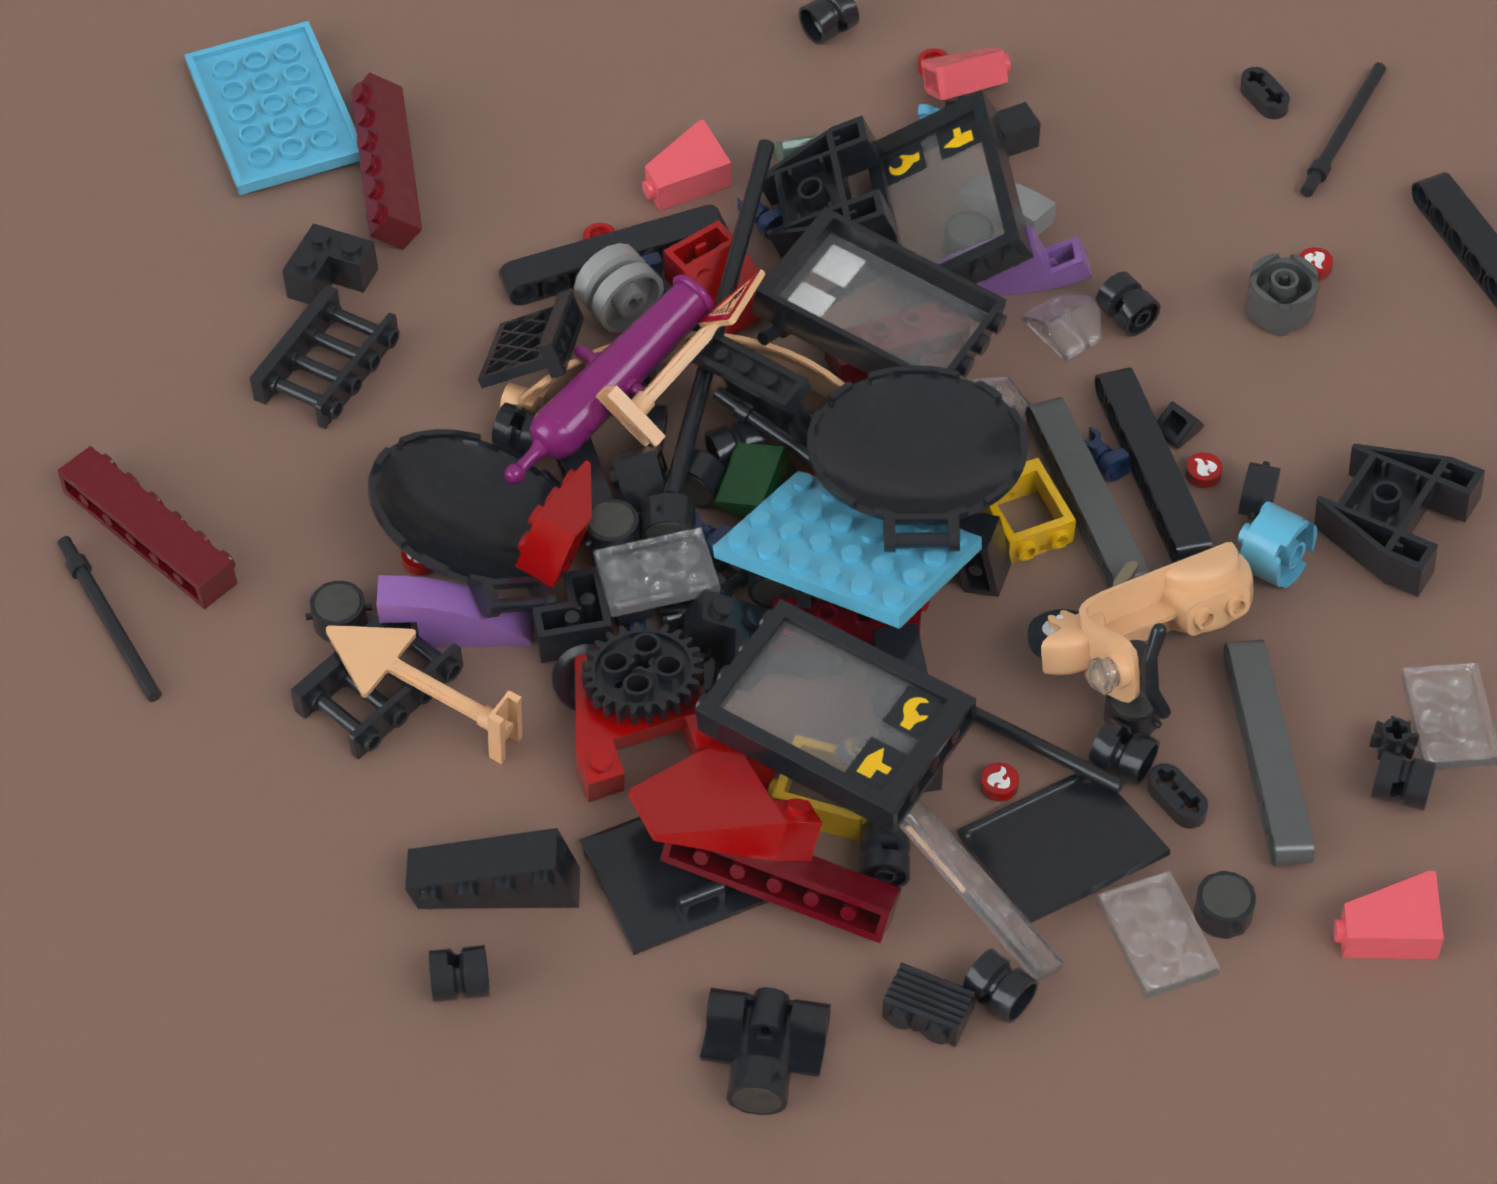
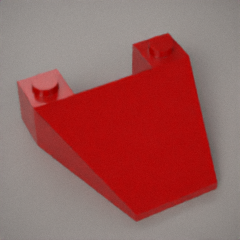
[575,653,718,802]
[628,741,822,862]

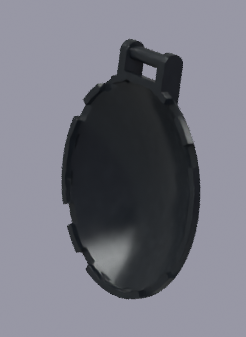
[807,365,1028,552]
[368,429,561,618]

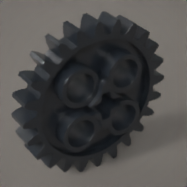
[581,622,705,725]

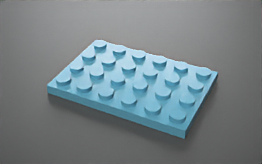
[185,21,360,196]
[713,471,982,629]

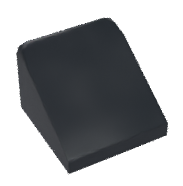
[1157,401,1204,449]

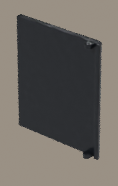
[957,764,1170,923]
[579,816,768,955]

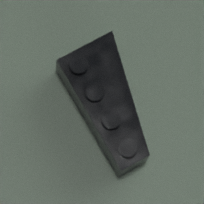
[405,828,580,909]

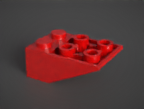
[663,220,764,335]
[515,460,592,589]

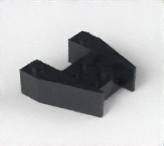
[763,115,898,258]
[1314,443,1485,597]

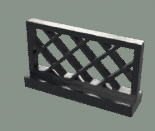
[478,289,584,388]

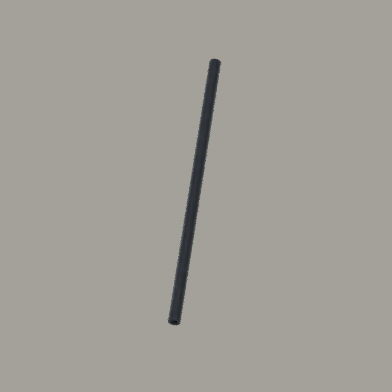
[663,139,775,494]

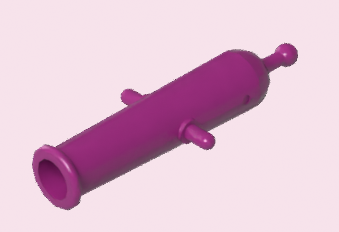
[504,274,715,484]

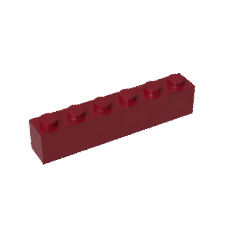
[351,72,422,250]
[57,446,238,609]
[660,843,902,943]

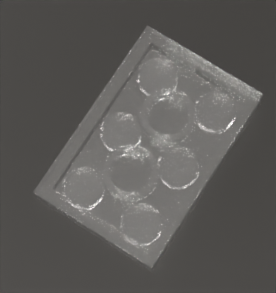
[594,527,720,617]
[1401,663,1497,769]
[1097,871,1220,999]

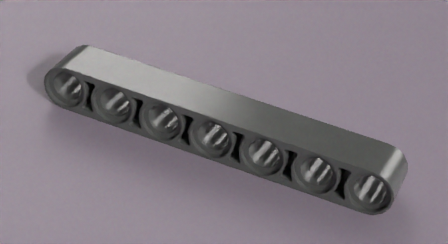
[1025,397,1149,589]
[1223,639,1315,866]

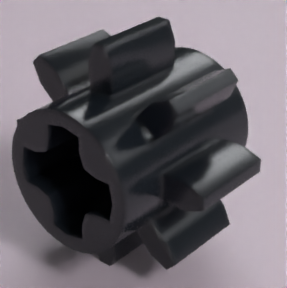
[1369,716,1419,760]

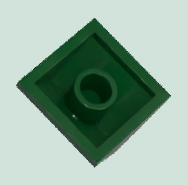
[713,443,797,520]

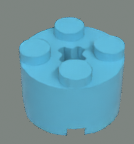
[1238,501,1317,588]

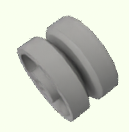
[574,243,664,333]

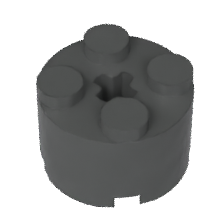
[1245,253,1319,337]

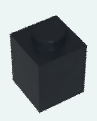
[996,102,1041,157]

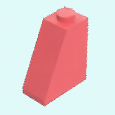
[921,46,1011,100]
[642,119,732,211]
[1333,871,1444,959]

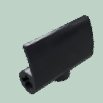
[700,987,831,1076]

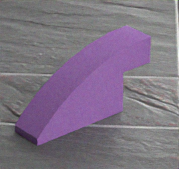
[936,224,1092,296]
[376,575,532,648]

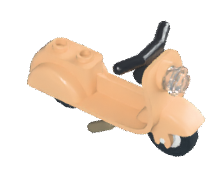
[1028,542,1254,719]

